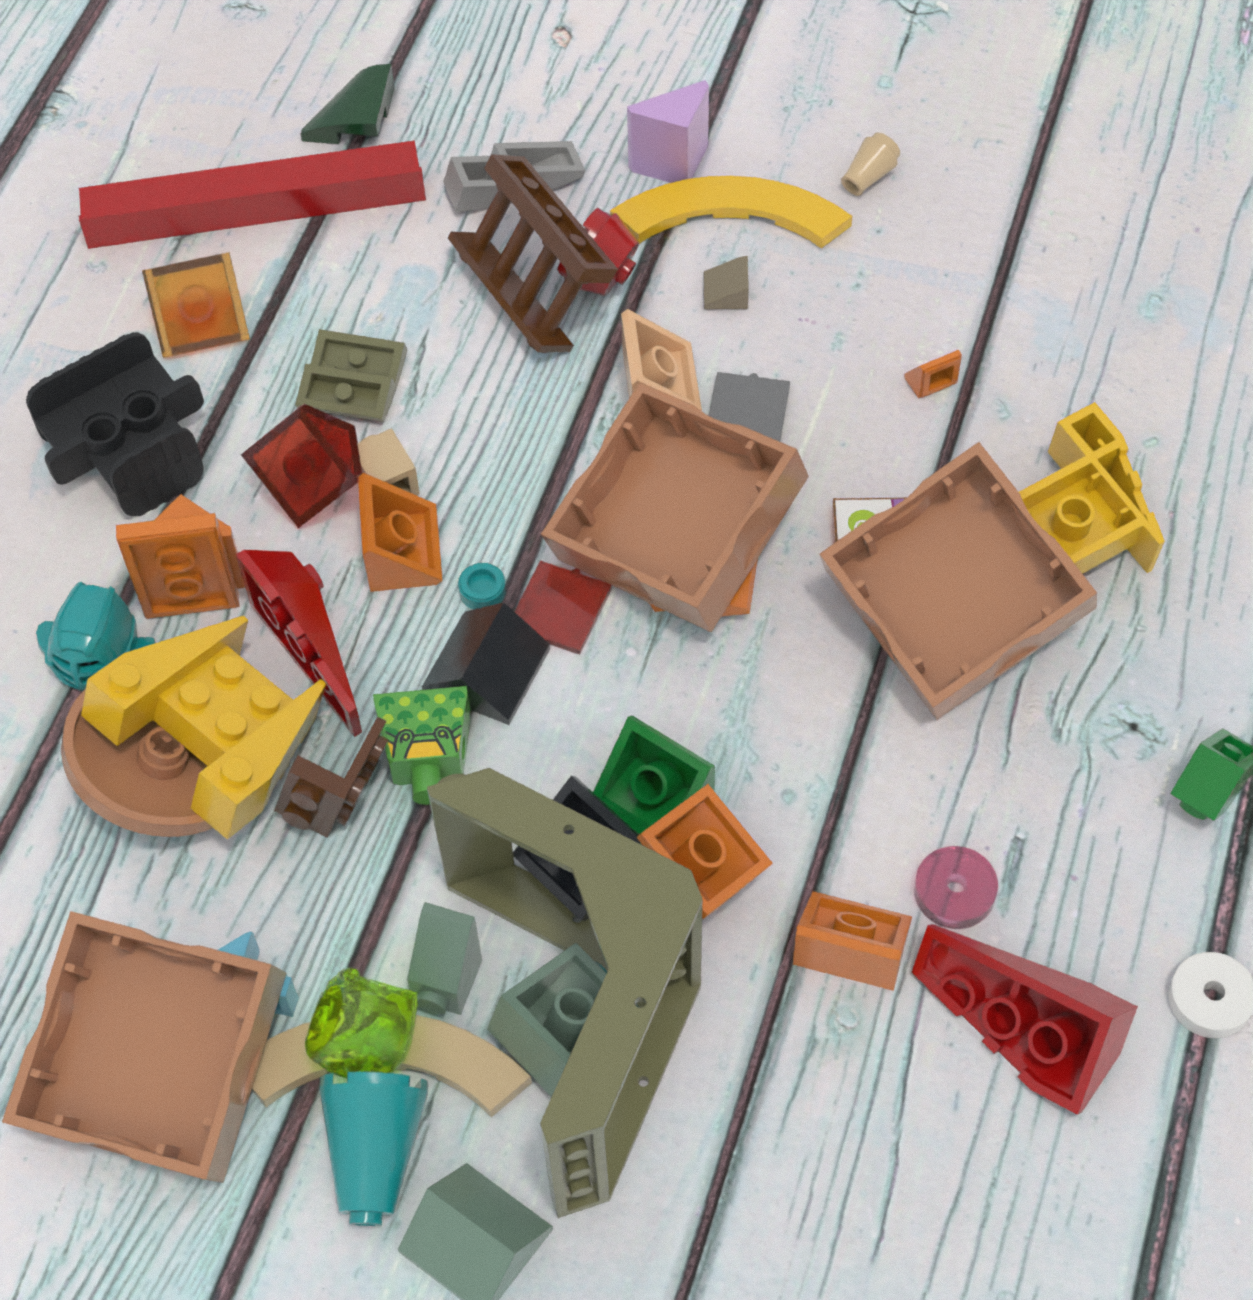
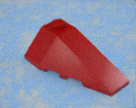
[236,549,362,737]
[912,924,1138,1115]

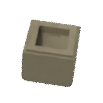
[704,256,749,309]

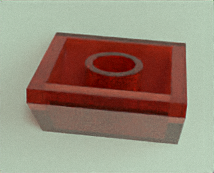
[241,403,362,528]

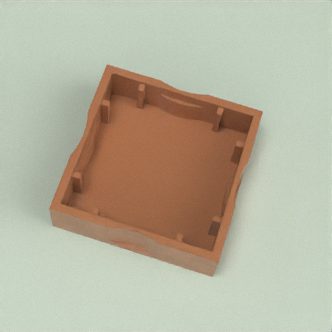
[541,382,809,632]
[819,442,1097,720]
[2,911,287,1183]

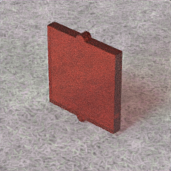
[514,560,612,655]

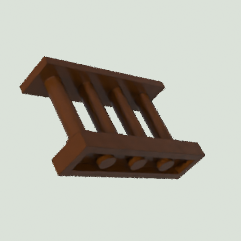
[447,154,618,353]

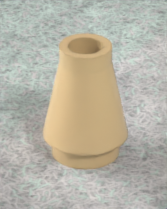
[841,132,900,196]

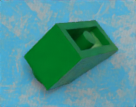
[1170,728,1253,821]

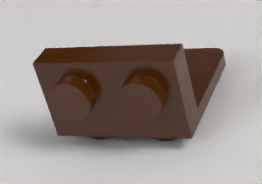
[274,716,389,838]

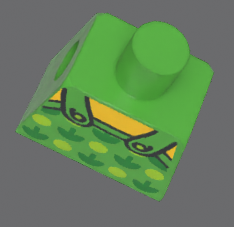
[373,686,471,805]

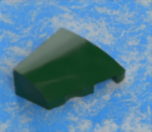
[300,64,395,145]

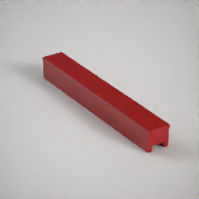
[78,140,426,249]

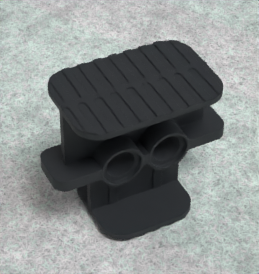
[26,332,204,516]

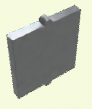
[709,372,790,442]

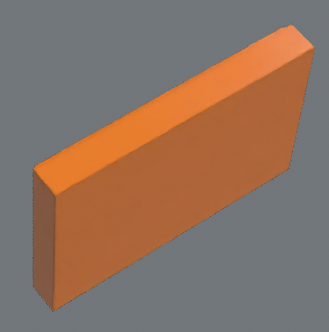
[116,513,240,619]

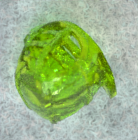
[305,968,418,1079]

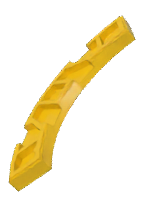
[610,175,853,248]

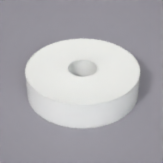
[1168,952,1253,1038]

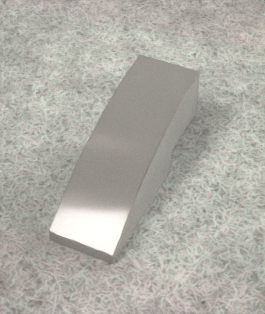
[443,141,585,212]

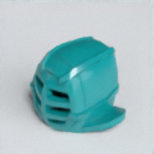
[36,581,156,691]

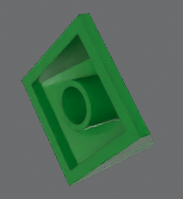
[593,715,715,834]

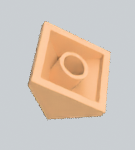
[621,309,702,411]

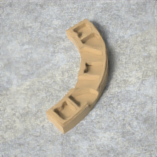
[251,1012,532,1117]

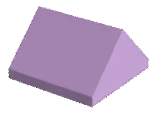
[627,80,709,183]

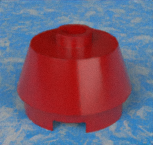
[557,207,639,296]

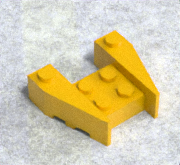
[1019,402,1165,574]
[81,615,326,840]

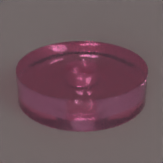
[914,846,998,929]

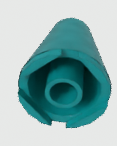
[319,1072,429,1226]

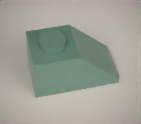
[407,902,482,1015]

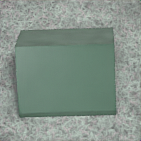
[398,1163,553,1300]

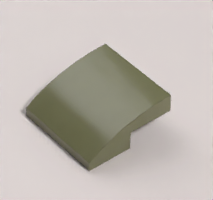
[295,329,408,422]

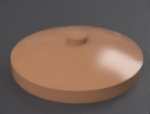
[61,689,213,837]

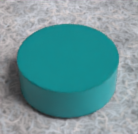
[458,563,506,610]

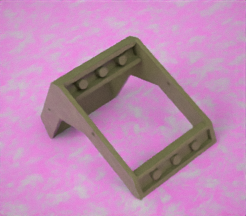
[427,768,703,1218]

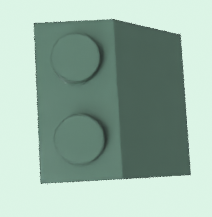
[487,943,640,1097]

